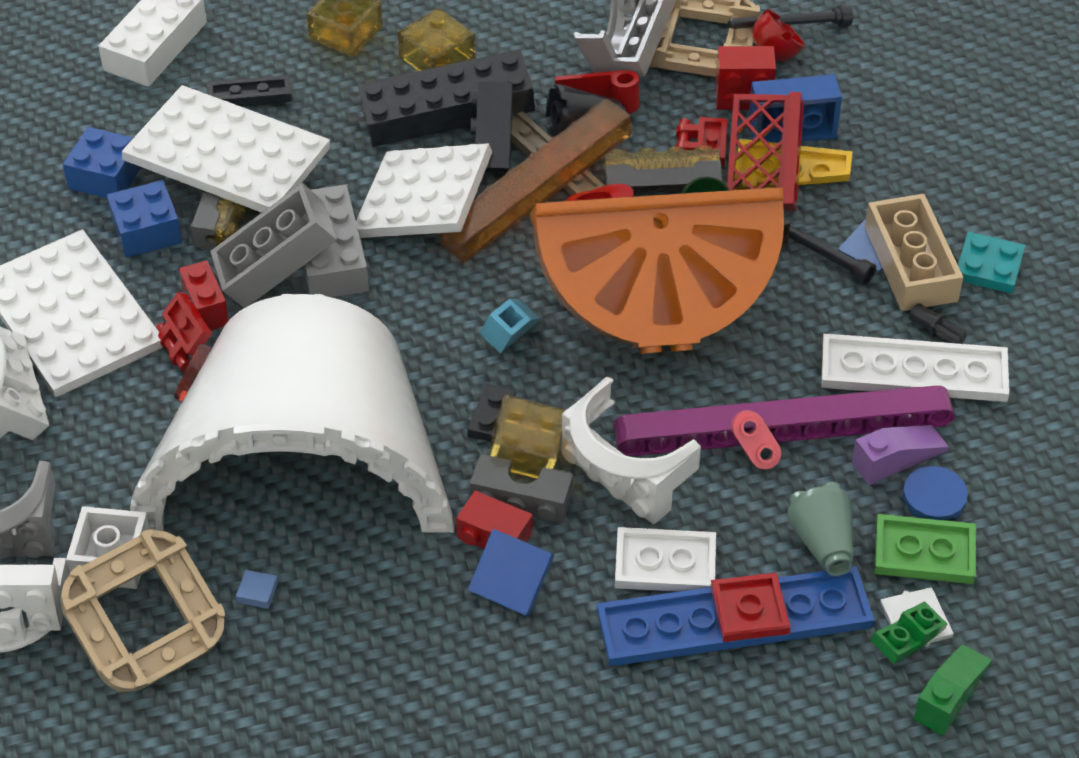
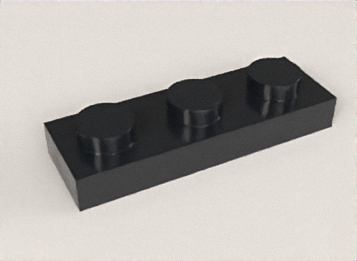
[207,75,292,106]

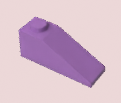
[852,425,949,485]

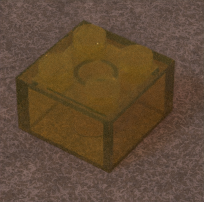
[306,0,383,57]
[398,8,475,71]
[489,394,565,478]

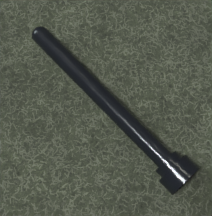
[728,5,853,29]
[789,225,876,285]

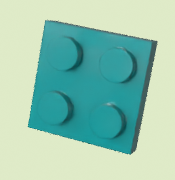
[958,231,1026,294]

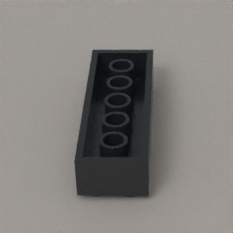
[358,49,535,147]

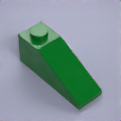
[913,644,992,736]

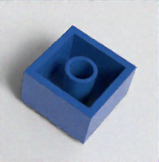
[63,127,141,198]
[106,180,182,258]

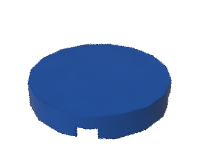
[902,466,968,520]

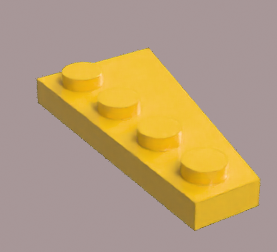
[734,139,853,190]

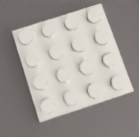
[356,143,492,238]

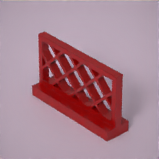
[727,92,804,211]

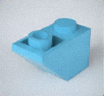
[479,298,540,354]

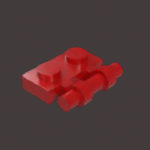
[674,117,727,166]
[156,292,212,371]

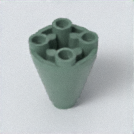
[787,482,853,576]

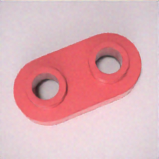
[731,410,781,469]

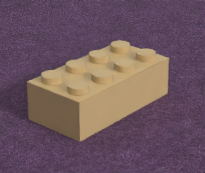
[865,194,963,311]

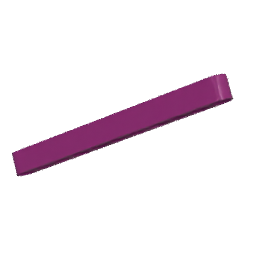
[613,385,955,457]

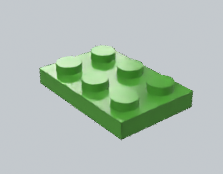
[874,514,976,584]

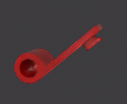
[555,70,640,114]

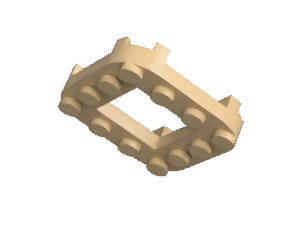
[649,0,760,77]
[60,529,225,693]

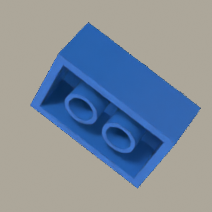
[749,74,842,143]

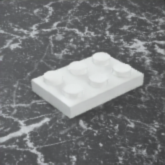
[615,527,716,592]

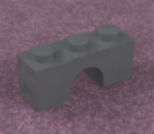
[470,454,573,523]

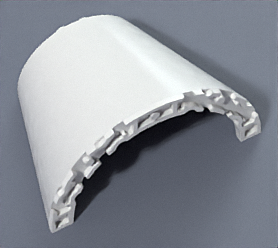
[130,294,454,532]

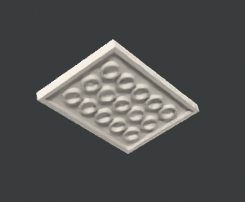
[122,85,330,213]
[0,229,163,398]

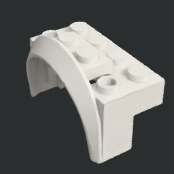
[0,326,49,440]
[562,377,701,525]
[0,558,69,653]

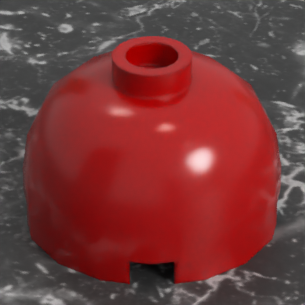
[752,8,805,62]

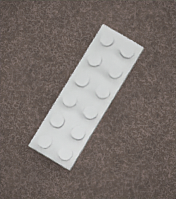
[821,334,1009,402]

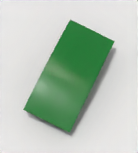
[871,601,948,664]

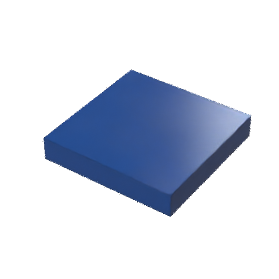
[467,529,555,616]

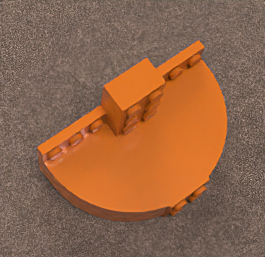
[530,187,784,354]

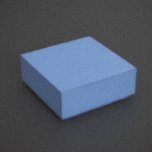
[236,570,278,609]

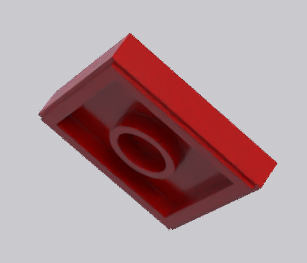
[710,572,791,642]

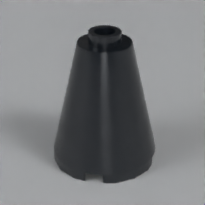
[546,84,626,141]

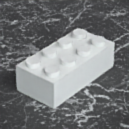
[98,0,207,87]

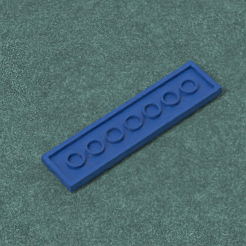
[596,566,874,667]

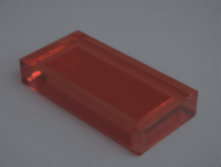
[174,344,212,402]

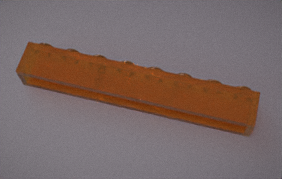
[439,98,632,263]

